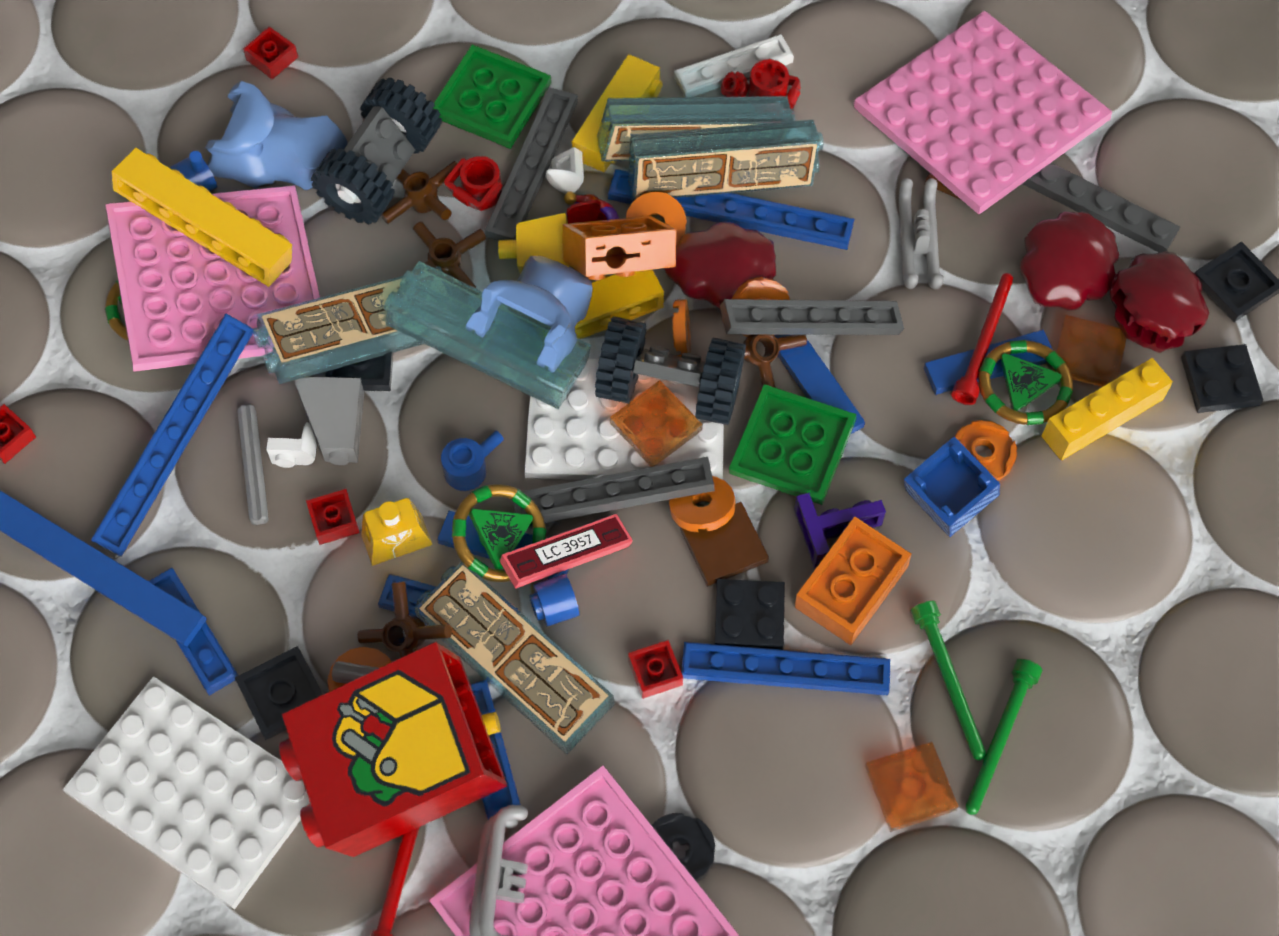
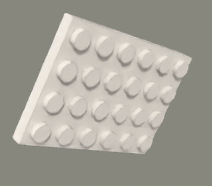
[525,358,724,480]
[63,676,311,910]

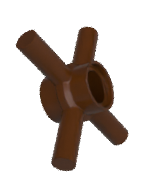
[381,161,457,224]
[402,222,487,295]
[743,334,807,388]
[357,581,452,658]

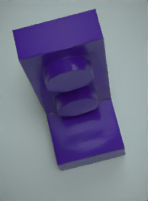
[794,493,886,569]

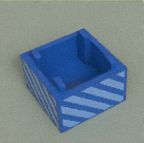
[904,436,1000,537]

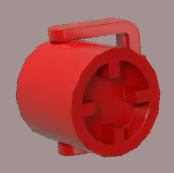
[748,59,801,119]
[444,156,503,211]

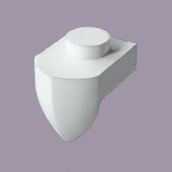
[546,147,584,194]
[266,422,317,468]

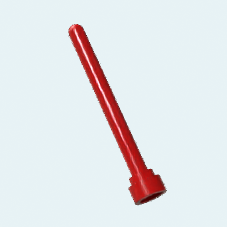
[951,273,1013,405]
[371,827,419,936]

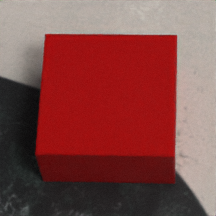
[243,26,298,80]
[0,404,36,464]
[306,489,360,545]
[628,640,683,699]

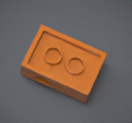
[563,216,676,280]
[795,517,912,646]

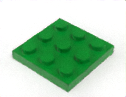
[433,44,552,149]
[729,384,856,505]

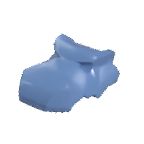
[205,81,348,190]
[466,256,593,373]

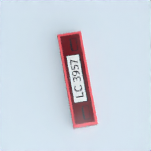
[499,514,633,589]

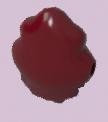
[1019,211,1119,311]
[664,222,776,309]
[1110,251,1209,353]

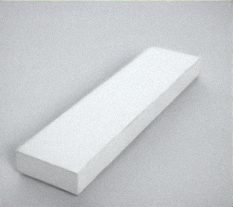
[674,34,794,99]

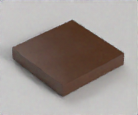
[680,502,769,587]

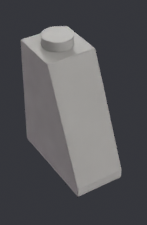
[295,377,364,465]

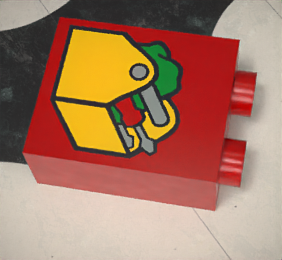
[279,642,507,857]

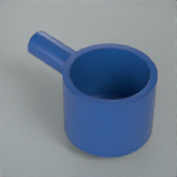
[169,151,218,191]
[441,431,504,491]
[529,572,580,627]

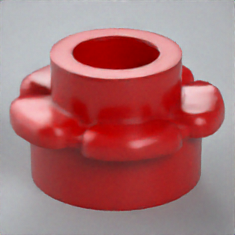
[721,71,749,101]

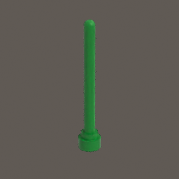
[910,601,986,760]
[965,659,1043,815]

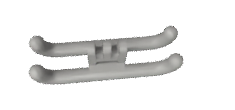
[899,178,944,289]
[469,805,528,936]

